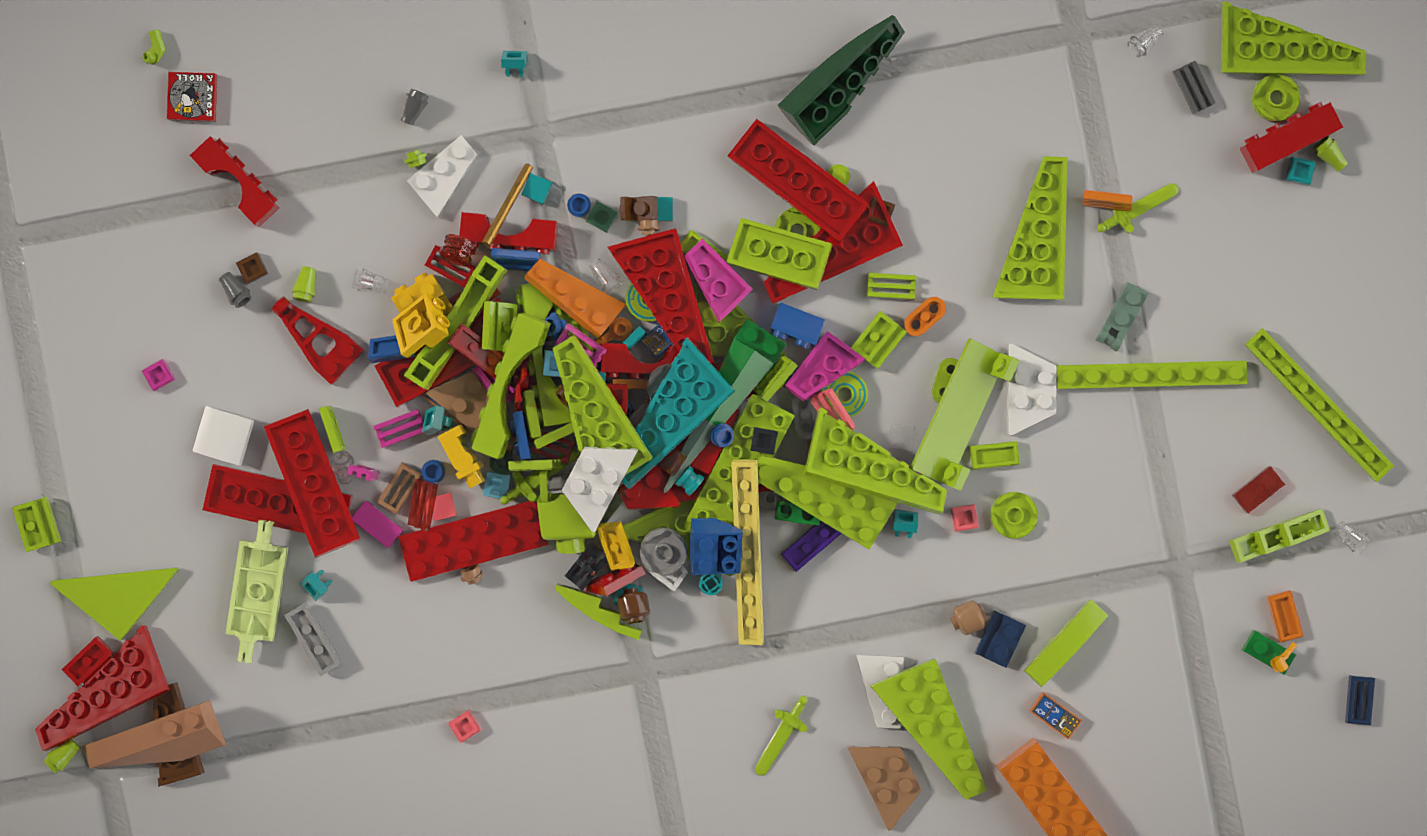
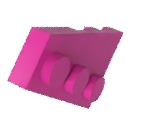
[684,239,753,322]
[784,331,865,402]

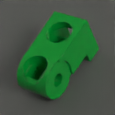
[775,500,820,525]

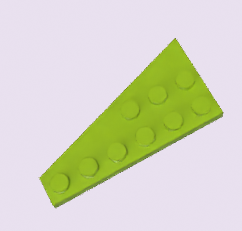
[1220,1,1366,76]
[992,156,1068,300]
[553,334,652,475]
[804,407,947,515]
[757,455,898,550]
[869,658,987,800]

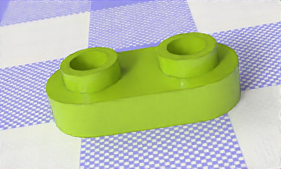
[931,358,958,403]

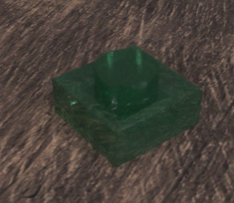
[585,201,618,233]

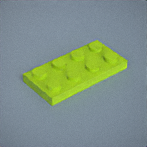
[726,218,832,291]

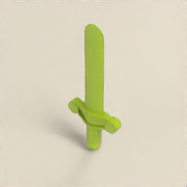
[1097,183,1179,234]
[500,448,579,505]
[755,696,808,776]

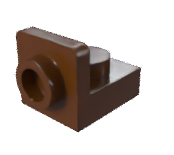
[619,196,658,222]

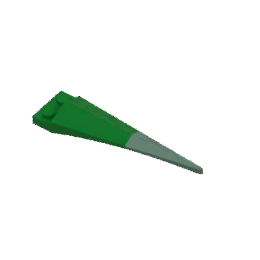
[664,319,787,493]

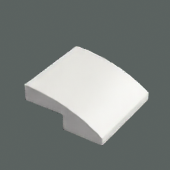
[193,406,255,466]

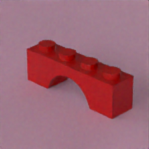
[189,136,280,227]
[459,212,558,255]
[598,343,679,378]

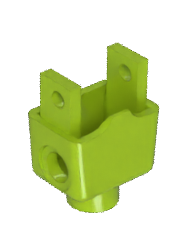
[537,470,597,554]

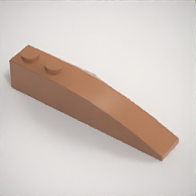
[82,700,226,768]

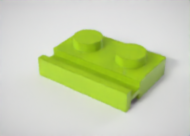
[482,301,518,351]
[851,311,907,369]
[12,497,62,552]

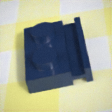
[974,610,1026,668]

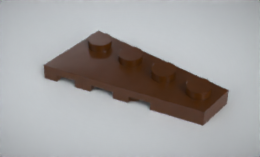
[153,682,205,787]

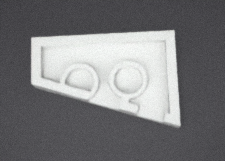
[407,135,478,218]
[856,654,904,729]

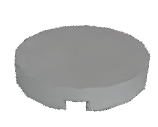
[640,528,688,575]

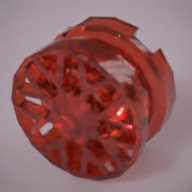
[439,234,477,267]

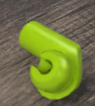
[142,29,165,65]

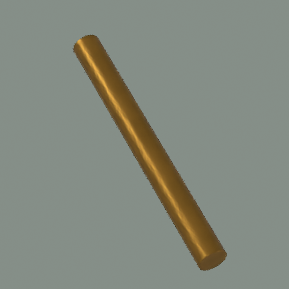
[482,163,533,247]

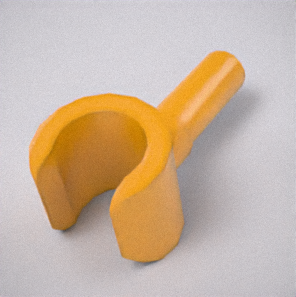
[1271,642,1297,673]

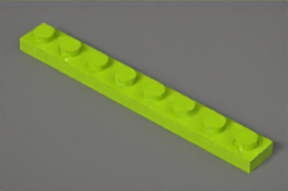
[1244,328,1394,482]
[1056,360,1248,389]

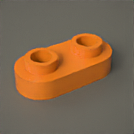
[904,297,946,337]

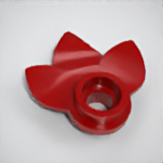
[512,366,529,411]

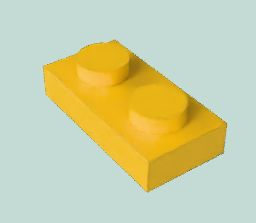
[597,521,635,570]

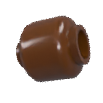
[617,588,650,624]

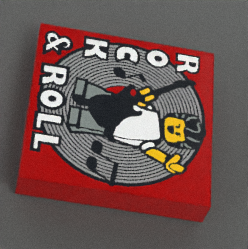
[167,72,217,122]

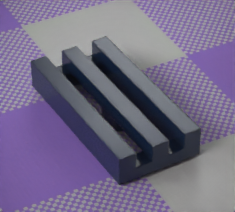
[1345,675,1375,725]

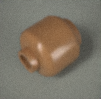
[950,600,988,635]

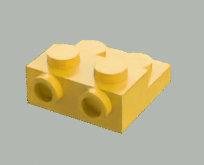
[391,272,453,317]
[392,293,450,358]

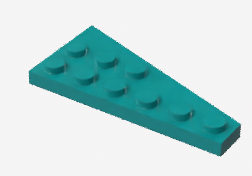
[622,337,735,489]

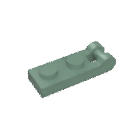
[1095,282,1149,352]

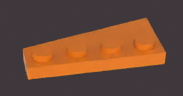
[524,259,626,339]

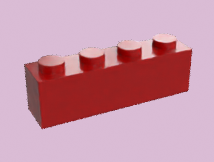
[1240,102,1344,173]

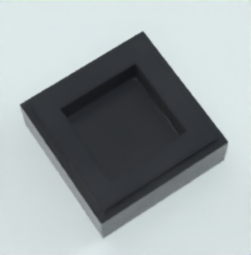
[750,427,778,455]

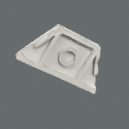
[1007,344,1057,435]
[562,447,638,532]

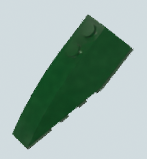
[777,15,905,146]

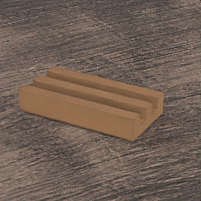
[377,462,422,515]

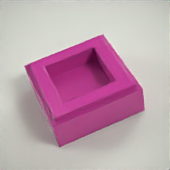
[142,359,176,391]

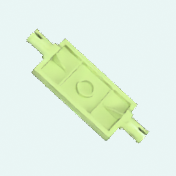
[225,520,289,663]

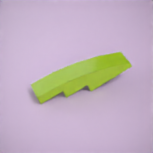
[1229,508,1330,563]
[555,583,642,640]
[1024,599,1108,687]

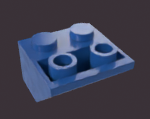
[770,303,825,349]
[689,518,743,575]

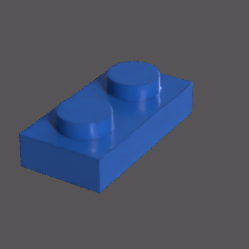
[509,411,533,461]

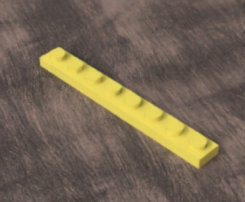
[732,459,764,645]

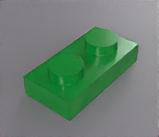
[1241,630,1296,675]

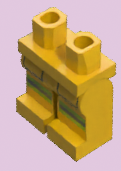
[437,424,485,489]

